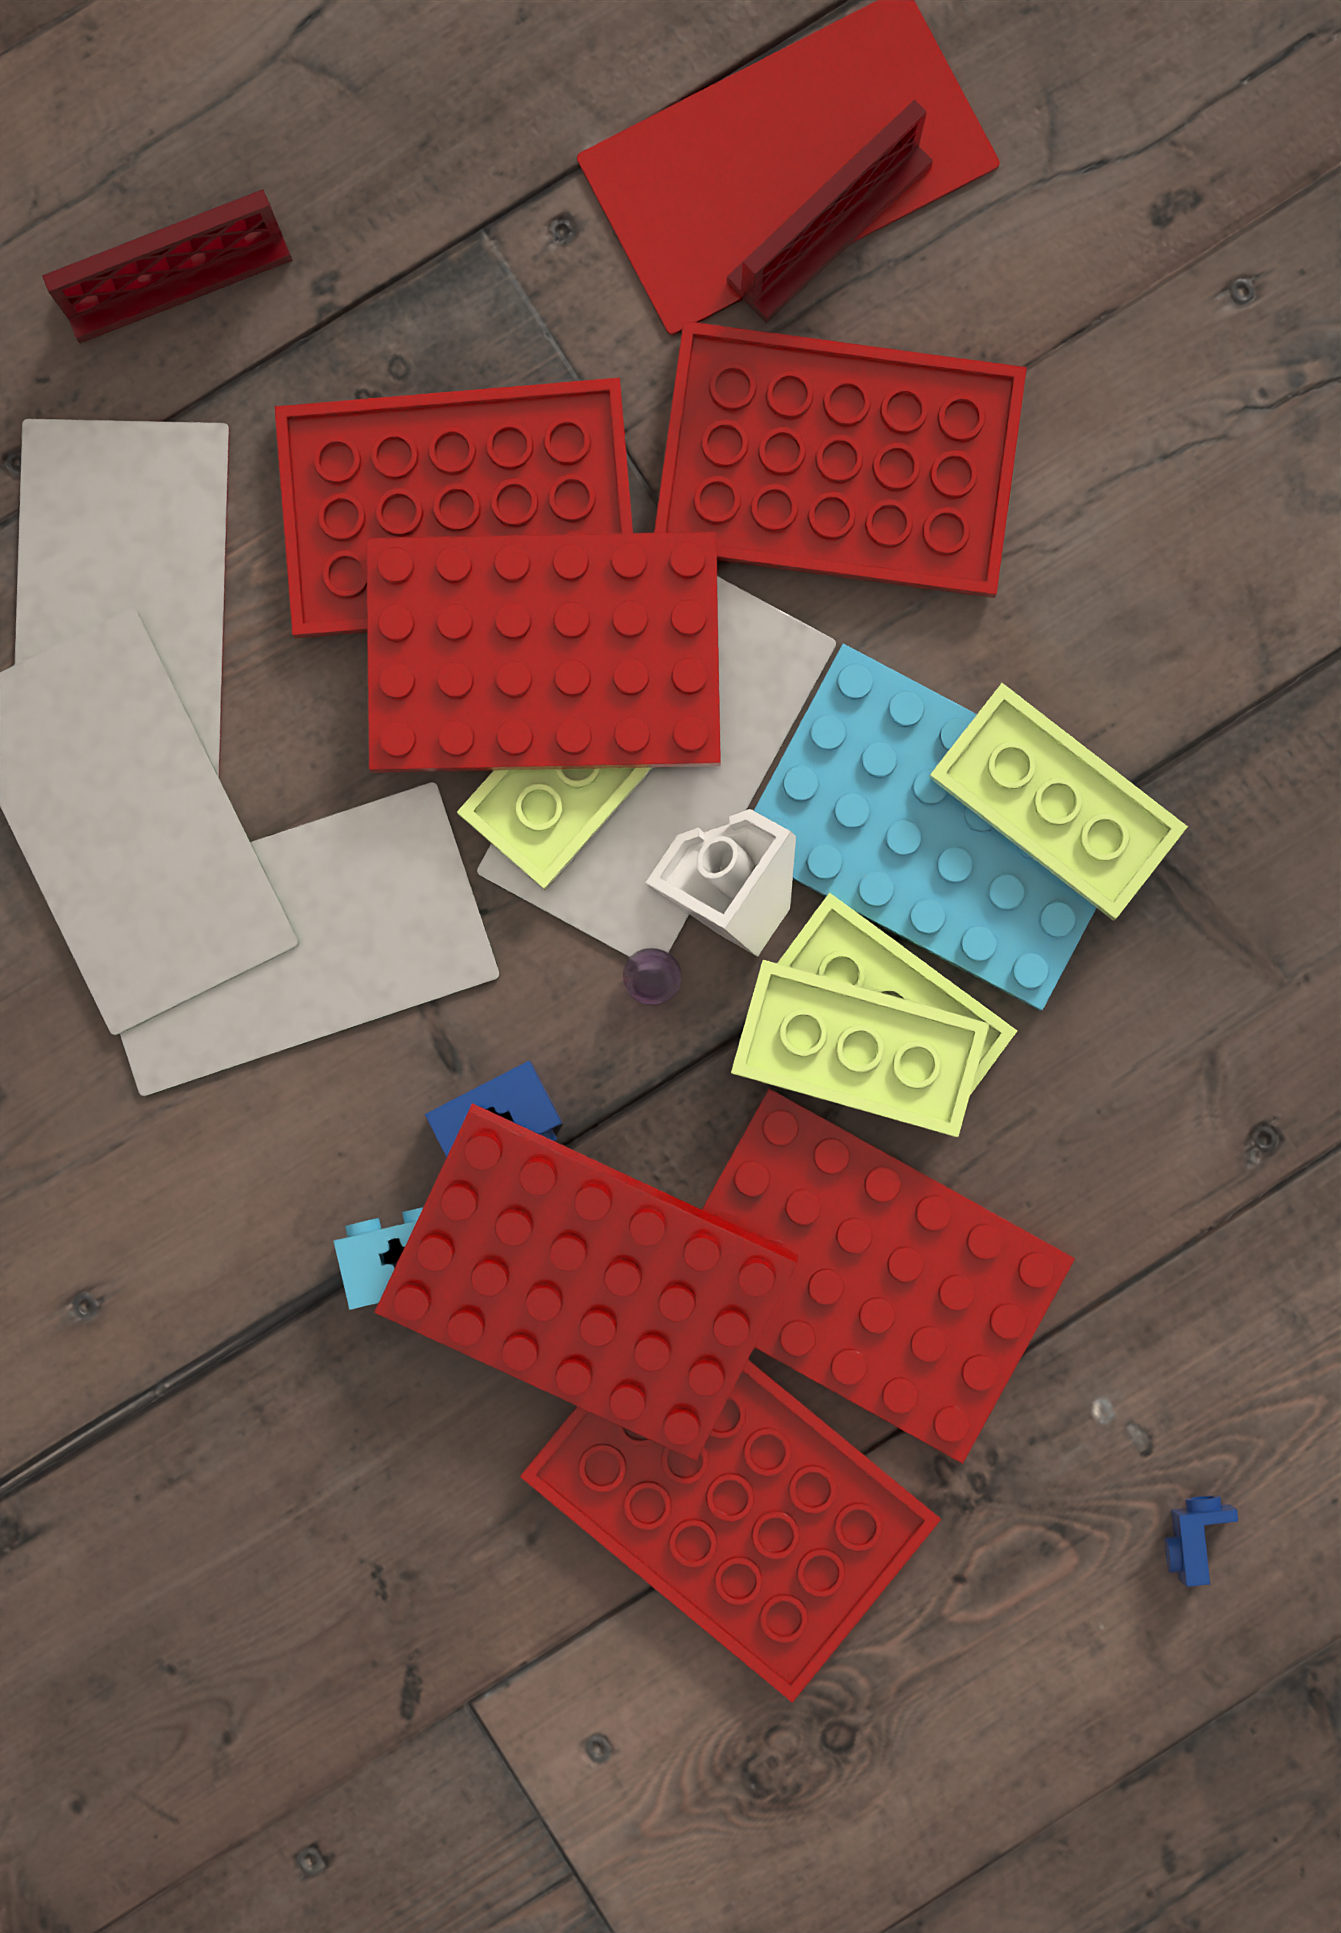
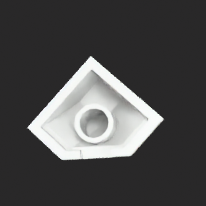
[645,809,796,957]

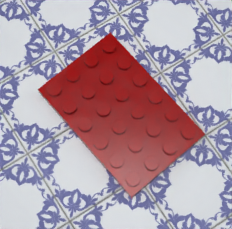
[654,321,1027,598]
[274,377,633,639]
[366,532,721,773]
[701,1088,1075,1464]
[374,1103,798,1461]
[520,1359,941,1703]

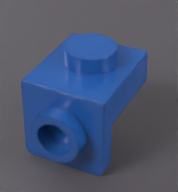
[1165,1496,1238,1587]

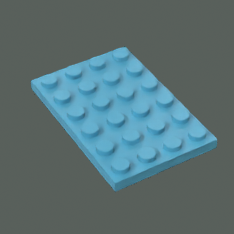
[754,644,1096,1011]

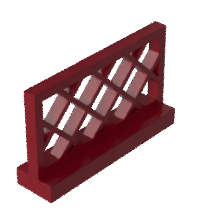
[727,99,933,323]
[42,189,293,344]

